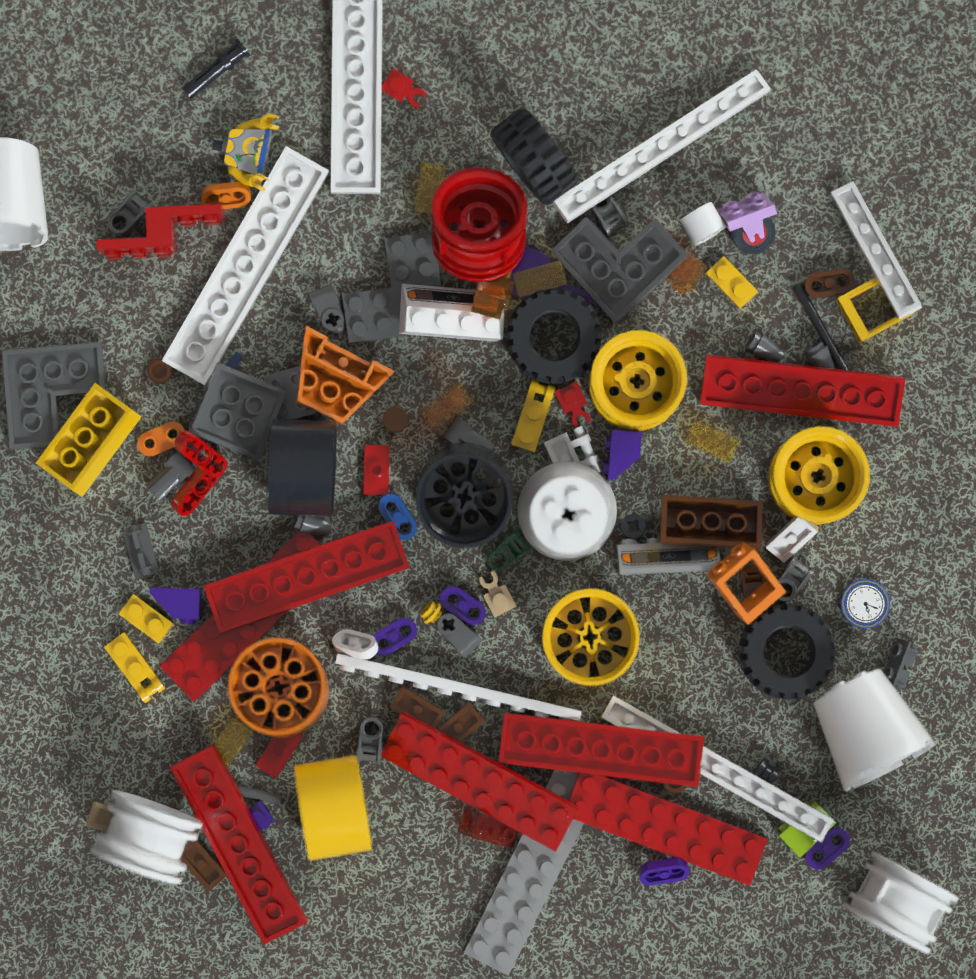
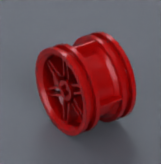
[431,167,527,282]

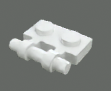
[544,426,602,473]

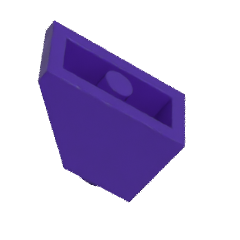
[149,587,202,624]

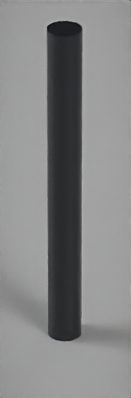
[792,283,849,370]

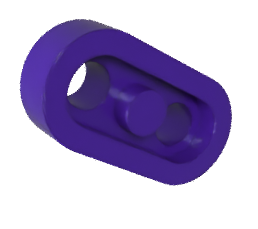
[440,586,486,625]
[373,618,417,656]
[805,828,850,870]
[638,857,689,886]

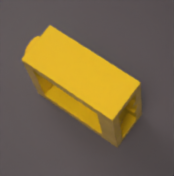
[835,277,914,344]

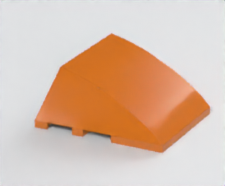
[297,326,395,425]

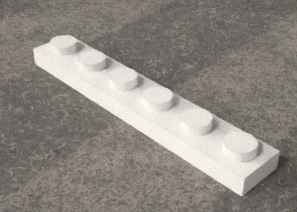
[831,182,922,319]

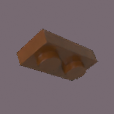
[390,686,445,729]
[437,703,485,742]
[180,840,227,892]

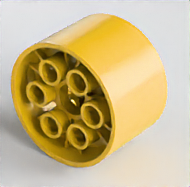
[542,589,639,685]
[294,755,372,861]

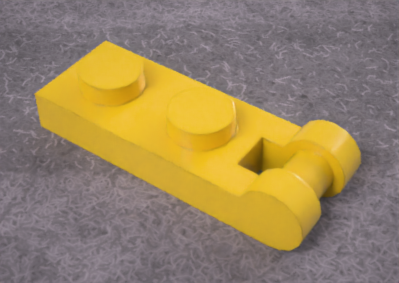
[511,379,556,453]
[104,632,165,703]

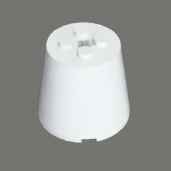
[0,137,48,251]
[517,461,617,561]
[814,669,935,791]

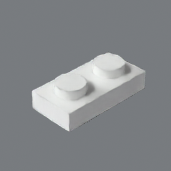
[766,516,819,563]

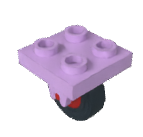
[717,192,777,255]

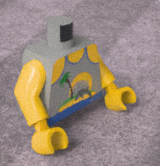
[212,113,279,191]

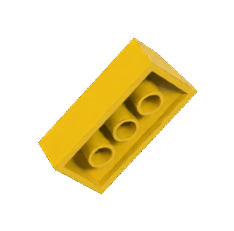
[36,383,142,497]

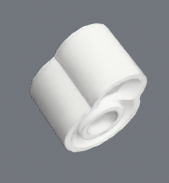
[680,202,726,246]

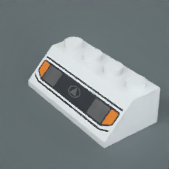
[399,284,504,341]

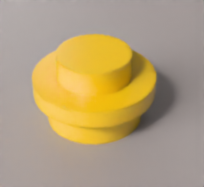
[420,600,442,624]

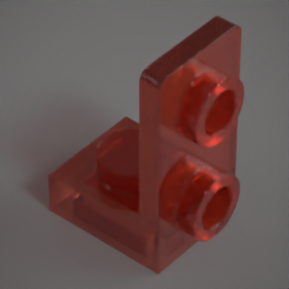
[457,808,518,848]

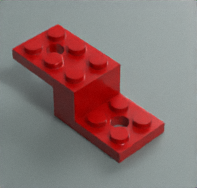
[97,204,225,260]

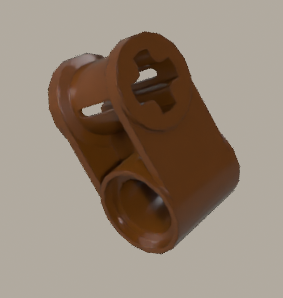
[738,565,766,600]

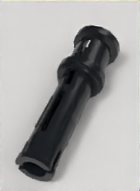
[181,38,250,100]

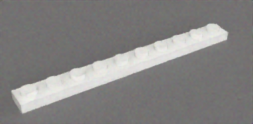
[553,69,771,223]
[335,653,582,721]
[601,695,833,842]

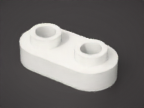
[332,629,379,659]

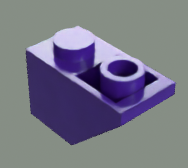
[603,430,642,481]

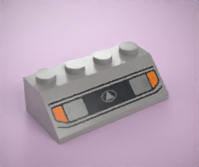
[617,538,720,575]

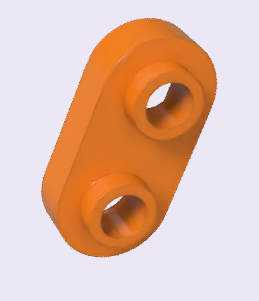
[201,182,251,209]
[138,422,186,457]

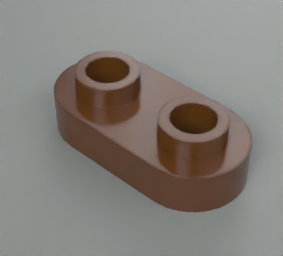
[804,269,854,299]

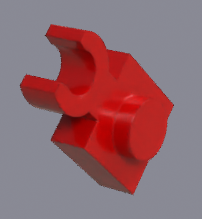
[382,68,426,108]
[554,381,590,428]

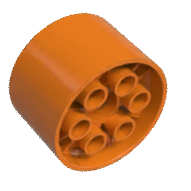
[228,638,330,738]

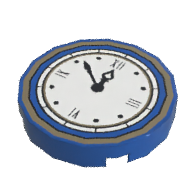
[840,579,891,629]

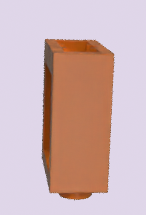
[706,542,786,624]

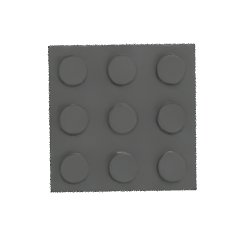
[189,362,287,460]

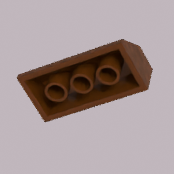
[660,495,763,550]

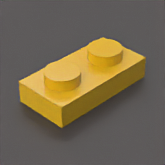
[706,256,758,309]
[119,594,174,644]

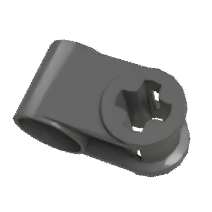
[108,190,153,238]
[590,195,630,238]
[309,284,346,334]
[776,555,815,602]
[437,613,483,659]
[356,716,384,765]

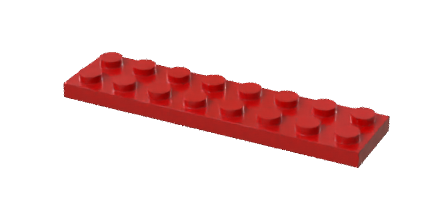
[700,354,906,427]
[204,520,410,633]
[160,531,321,702]
[381,711,579,852]
[498,713,704,787]
[170,744,308,945]
[568,773,768,886]

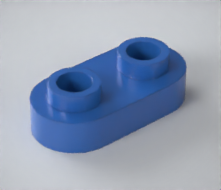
[379,494,417,540]

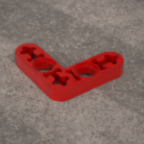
[171,431,228,516]

